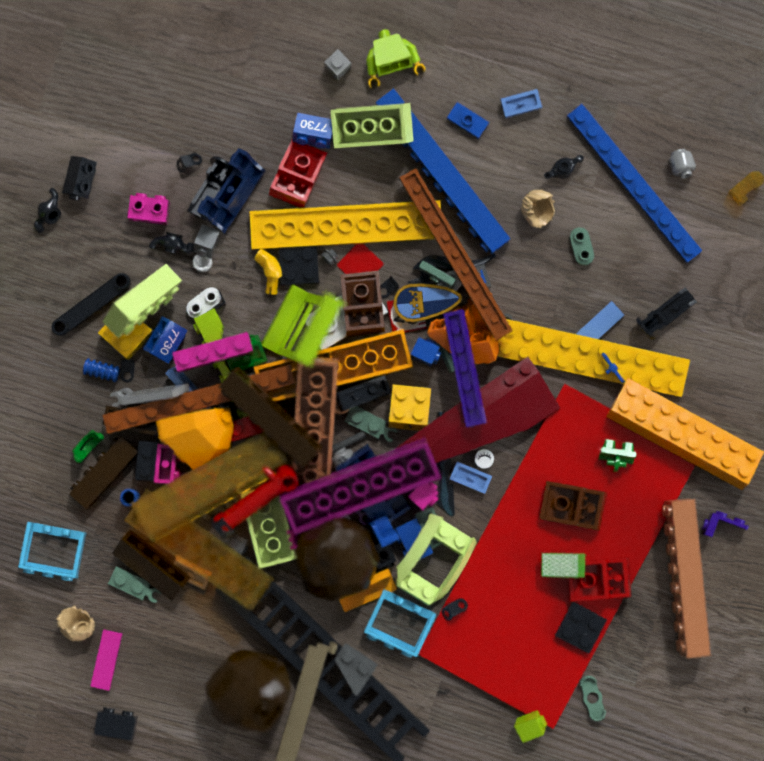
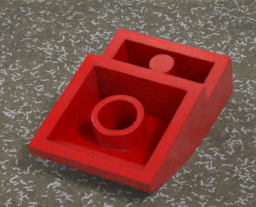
[269,139,327,208]
[569,558,632,601]

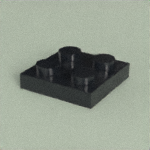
[279,246,319,286]
[555,601,607,654]

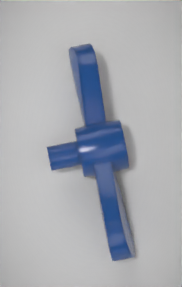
[601,353,625,384]

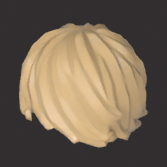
[521,190,555,228]
[57,606,95,642]

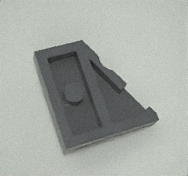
[335,643,378,696]

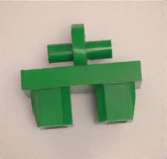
[599,439,636,472]

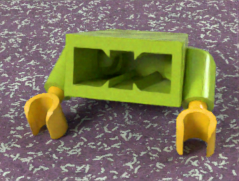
[366,30,426,88]

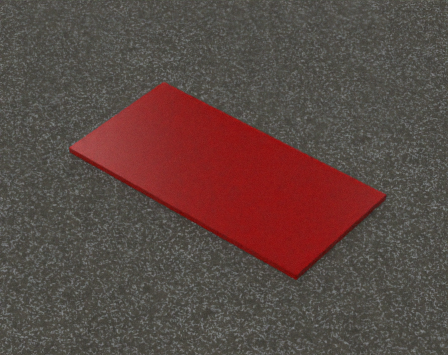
[418,384,695,729]

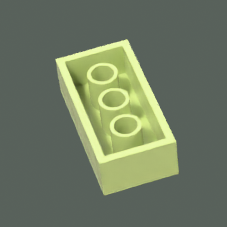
[331,103,414,148]
[102,264,182,338]
[240,490,295,569]

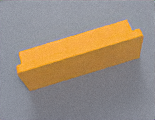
[339,569,397,612]

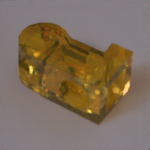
[728,171,764,207]

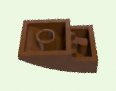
[340,271,385,336]
[539,481,607,531]

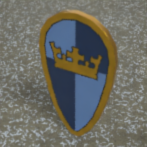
[393,284,462,322]

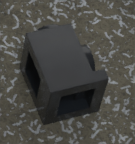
[374,543,397,570]

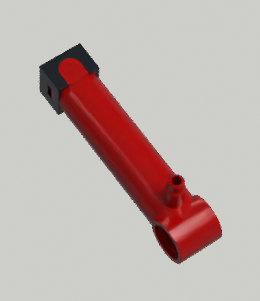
[210,465,298,539]

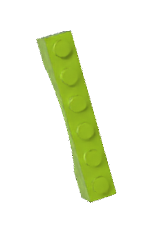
[193,309,248,419]

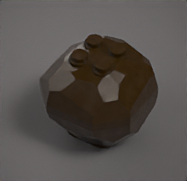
[293,517,379,602]
[205,650,291,732]

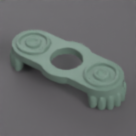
[580,675,606,721]

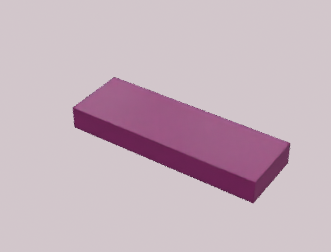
[90,629,123,691]

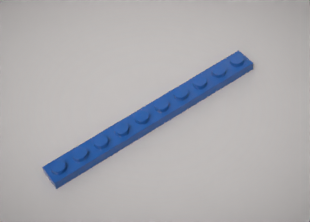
[567,104,702,263]

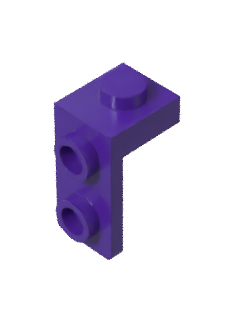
[701,511,749,537]

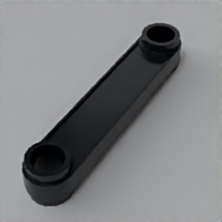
[51,273,131,336]

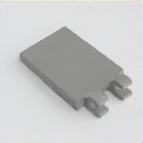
[110,383,190,407]

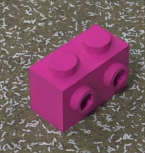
[127,193,170,225]
[154,444,181,485]
[408,482,439,510]

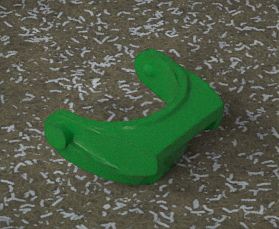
[72,430,104,463]

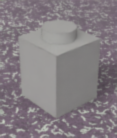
[324,49,351,80]

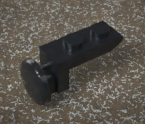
[187,156,233,220]
[636,287,697,340]

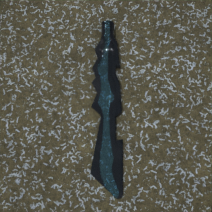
[436,411,455,516]

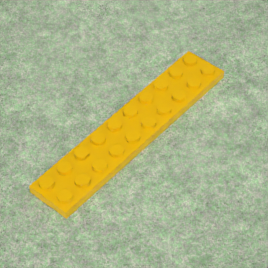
[250,200,441,250]
[497,319,690,397]

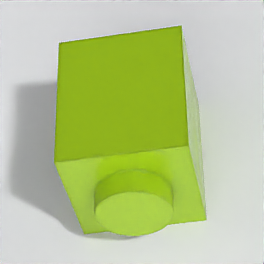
[514,710,547,743]

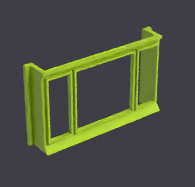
[261,284,346,367]

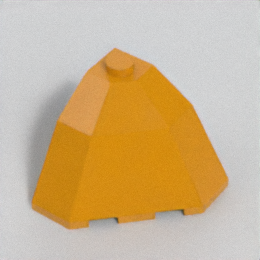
[156,408,233,476]

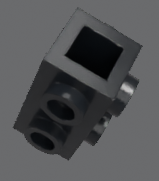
[62,156,97,201]

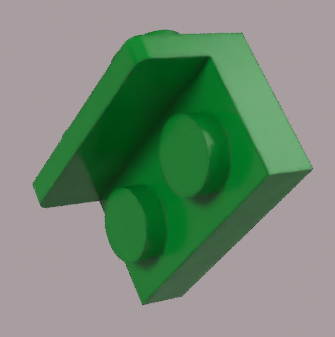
[227,335,268,371]

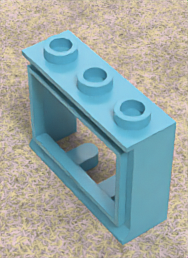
[18,522,87,581]
[364,589,436,658]

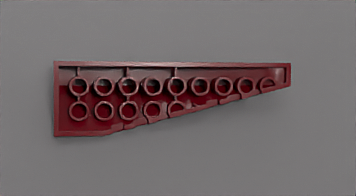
[395,357,560,464]

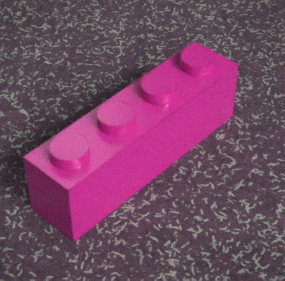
[172,332,254,373]

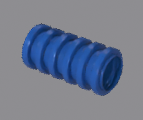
[83,358,120,383]
[120,489,141,507]

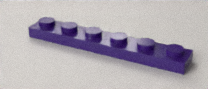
[444,309,487,428]

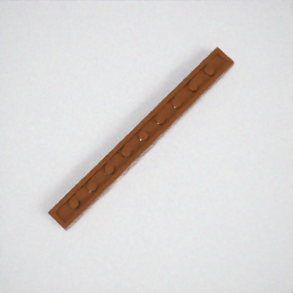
[399,168,513,341]
[103,365,295,434]

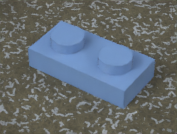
[500,89,542,118]
[450,462,492,494]

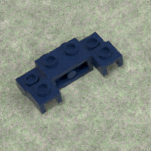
[197,148,266,234]
[336,444,410,523]

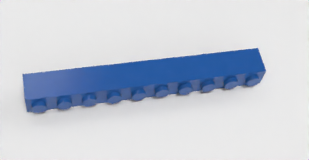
[376,88,511,255]

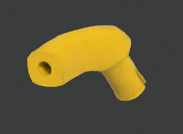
[254,249,282,295]

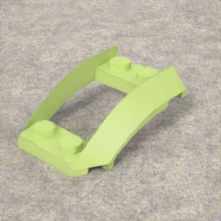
[396,514,477,606]

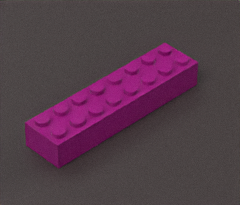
[280,437,441,534]

